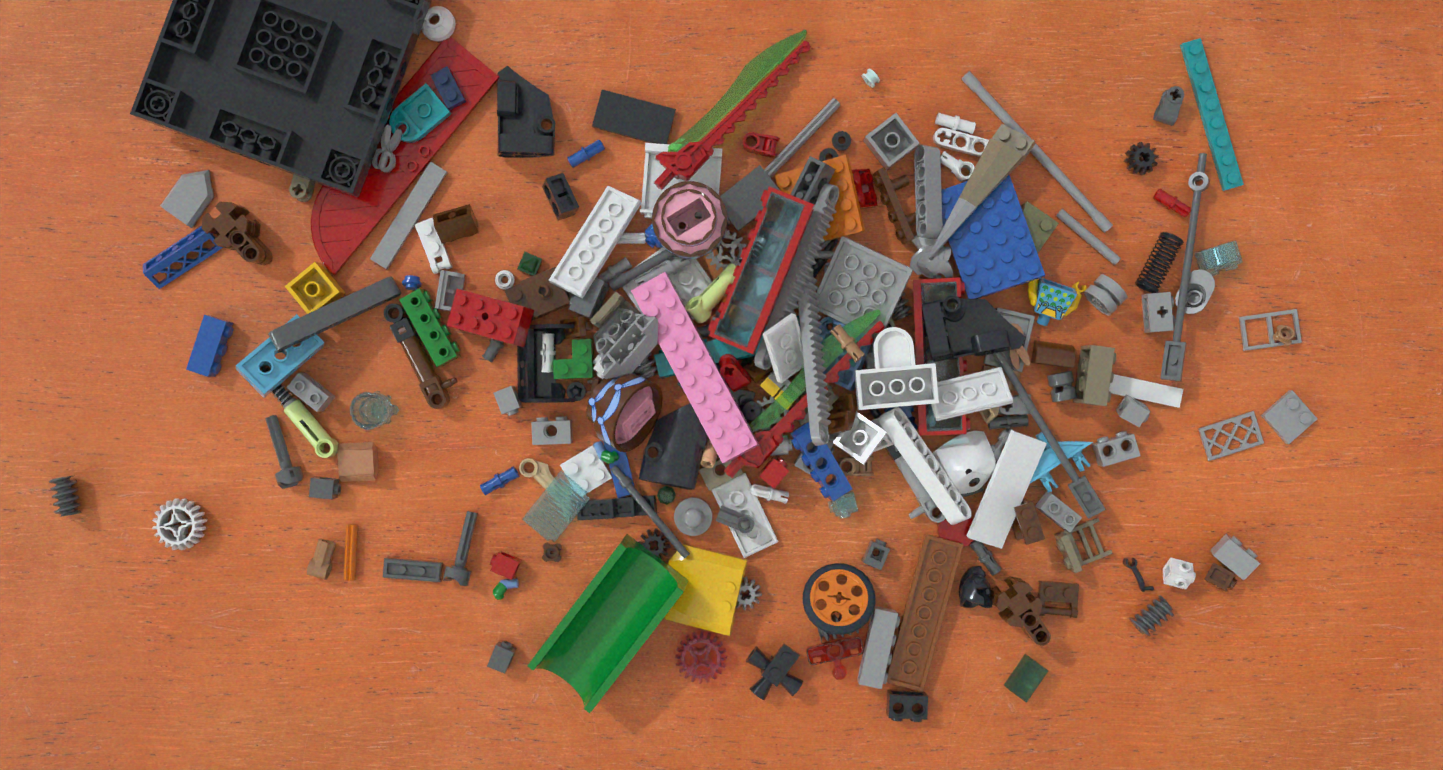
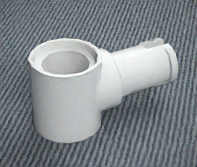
[940,151,975,182]

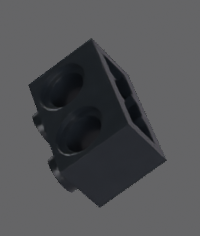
[542,173,579,221]
[886,690,928,722]

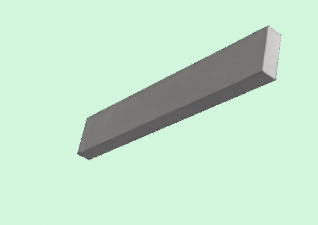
[370,162,448,270]

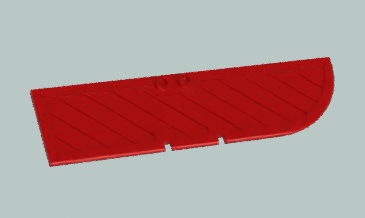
[311,36,500,276]

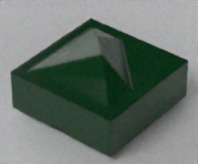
[517,251,543,276]

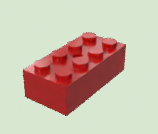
[447,289,534,347]

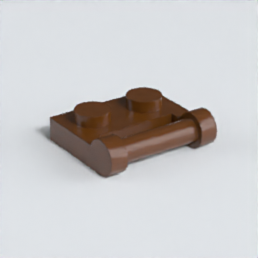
[1038,580,1079,618]

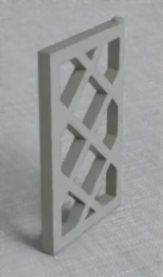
[1198,411,1264,461]

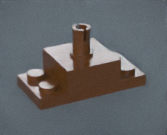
[504,267,574,321]

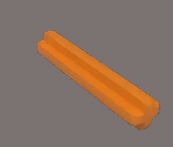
[344,524,358,581]

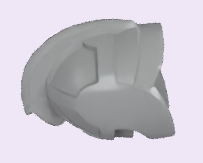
[910,245,953,279]

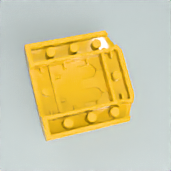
[665,544,748,636]

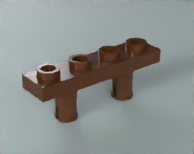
[873,167,916,244]

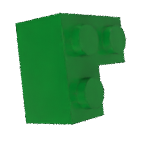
[553,339,595,379]

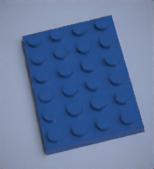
[941,175,1045,299]

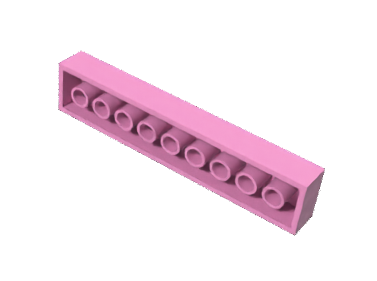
[631,272,759,463]

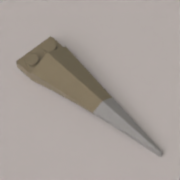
[928,124,1036,259]

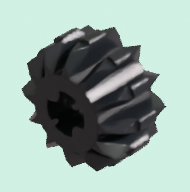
[1124,142,1159,175]
[639,528,671,560]

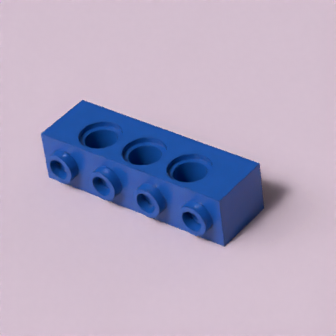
[790,422,852,501]

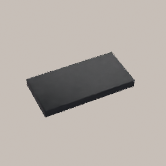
[592,89,676,144]

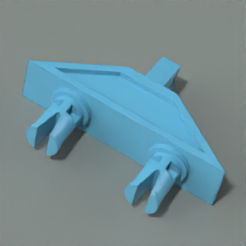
[1030,432,1093,493]

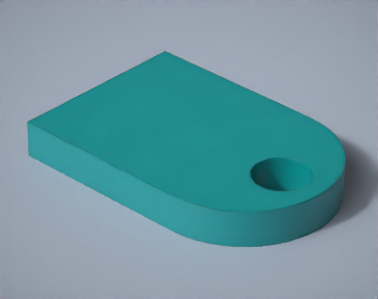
[389,83,452,143]

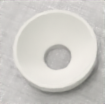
[421,6,456,42]

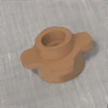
[1273,325,1296,346]

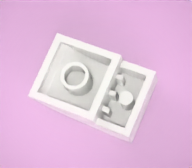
[829,411,887,465]

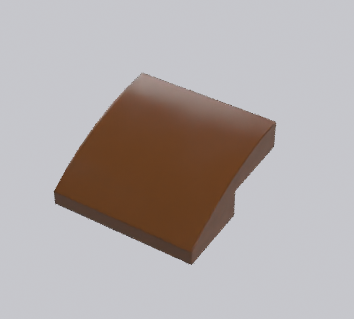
[827,394,857,435]

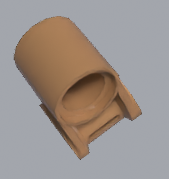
[837,456,874,476]

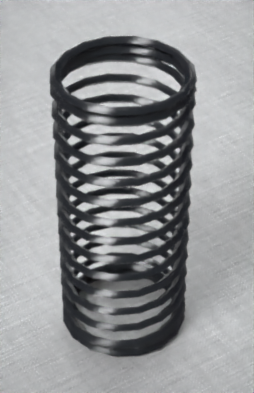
[1135,232,1184,293]

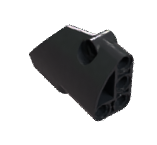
[922,295,1026,362]

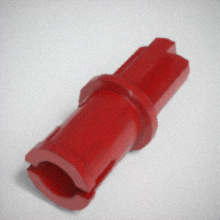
[1153,188,1191,217]

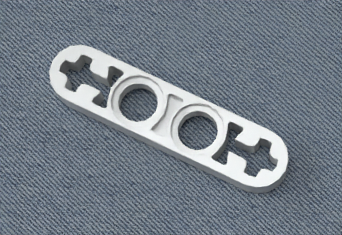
[933,128,989,157]

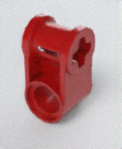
[742,132,780,158]
[719,354,752,392]

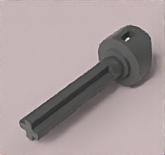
[265,415,303,489]
[443,511,478,586]

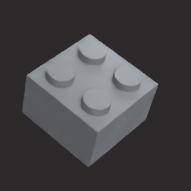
[863,113,920,171]

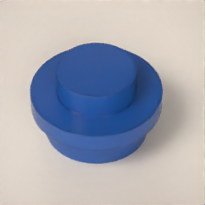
[402,275,422,291]

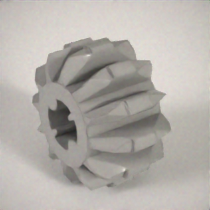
[736,577,762,610]

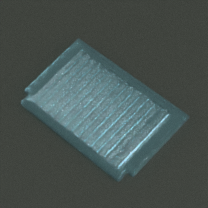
[522,471,590,542]

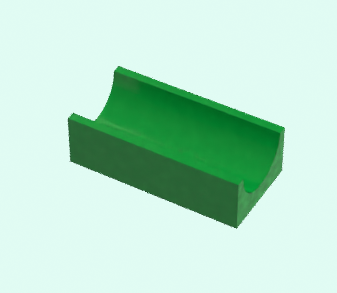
[527,534,688,713]

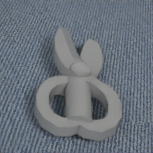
[372,125,402,172]

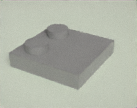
[1261,390,1317,444]

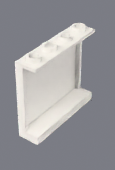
[640,143,722,219]

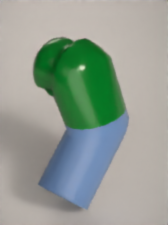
[593,441,619,464]
[493,578,519,600]

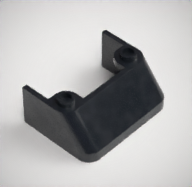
[517,324,575,403]

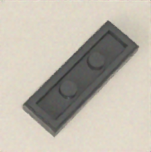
[383,558,443,582]

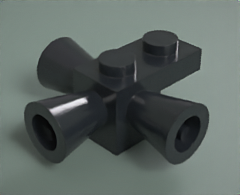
[746,643,803,700]

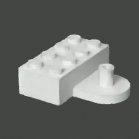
[854,327,939,410]

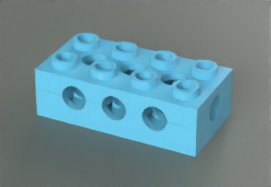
[236,314,324,398]

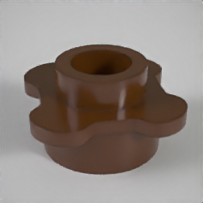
[542,542,562,562]

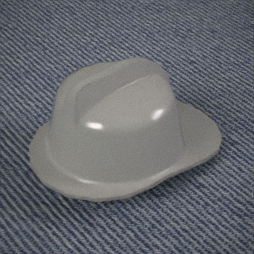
[1175,269,1215,314]

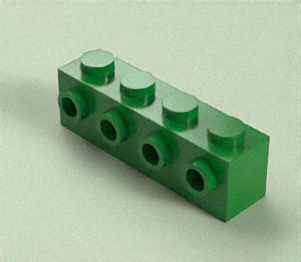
[399,288,461,367]

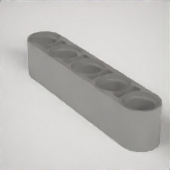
[914,145,943,239]

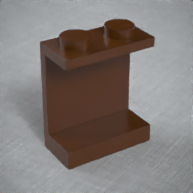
[1012,498,1045,545]

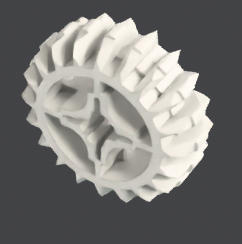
[152,498,207,550]

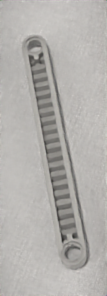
[754,184,839,370]
[798,266,831,446]

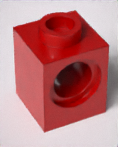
[490,551,522,580]

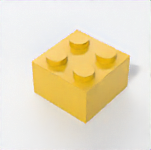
[285,262,346,314]

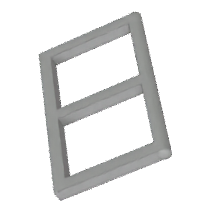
[1239,309,1302,351]

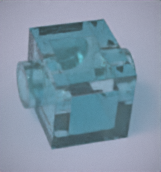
[828,491,858,519]

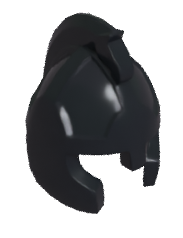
[959,566,993,608]

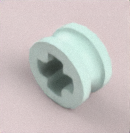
[861,69,880,88]

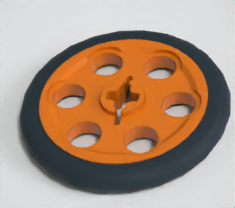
[803,563,876,635]

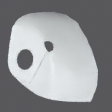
[932,431,996,494]

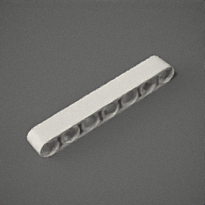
[879,407,971,525]

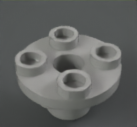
[674,497,712,536]

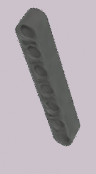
[268,276,402,352]

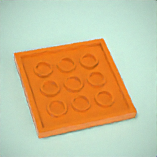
[775,155,865,242]

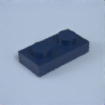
[431,66,466,111]

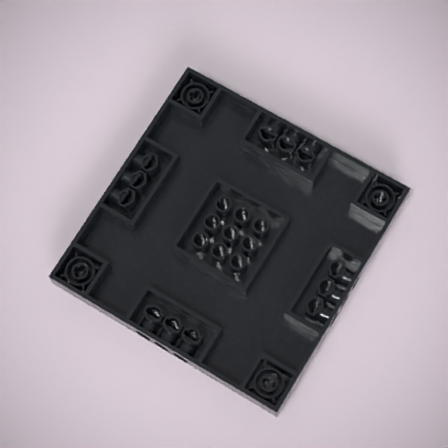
[130,0,432,198]

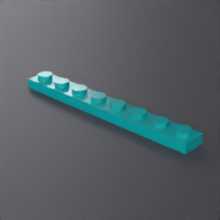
[1180,38,1244,191]

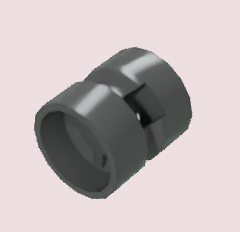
[1047,371,1077,402]

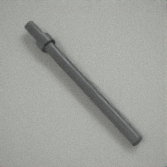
[610,465,690,558]

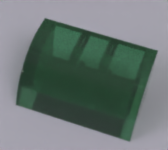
[1004,654,1048,702]

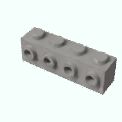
[857,606,900,689]

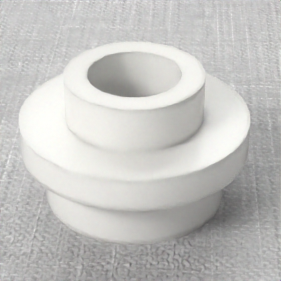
[495,270,515,290]

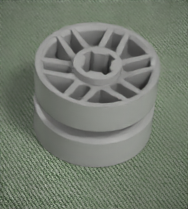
[1084,274,1128,316]

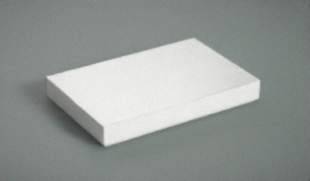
[763,313,804,383]

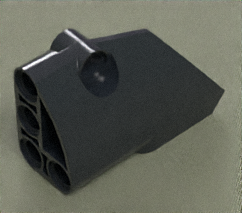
[497,66,556,158]
[639,403,707,490]

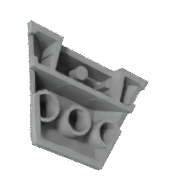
[593,307,658,379]

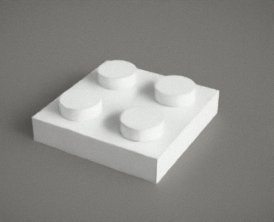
[560,445,612,498]

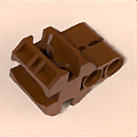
[202,202,273,266]
[989,576,1051,646]

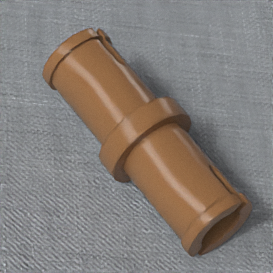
[830,324,865,362]

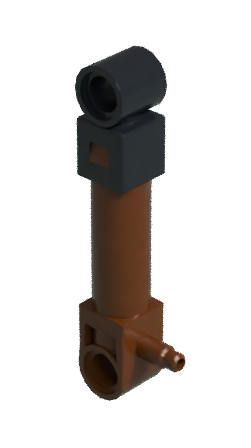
[384,303,458,409]

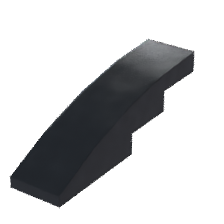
[576,495,657,520]

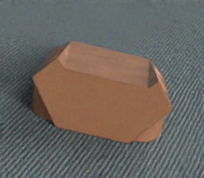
[337,442,379,482]

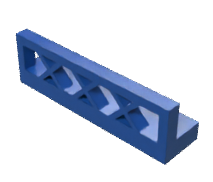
[143,226,223,289]

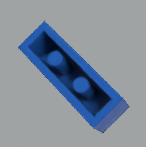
[186,315,233,377]

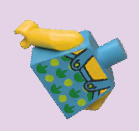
[1028,278,1087,326]

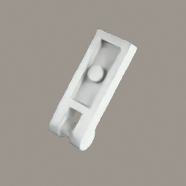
[415,218,453,275]

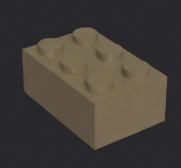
[1073,345,1116,406]

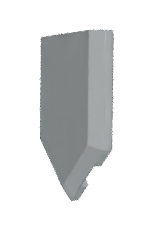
[160,170,214,228]

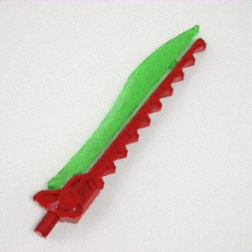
[654,30,811,190]
[724,310,885,478]

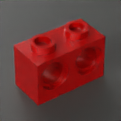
[758,456,789,489]

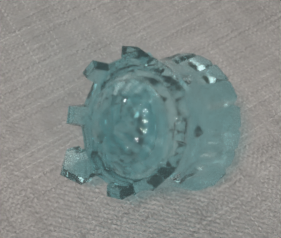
[350,391,399,430]

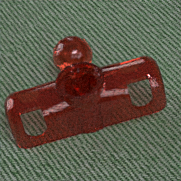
[806,636,864,680]

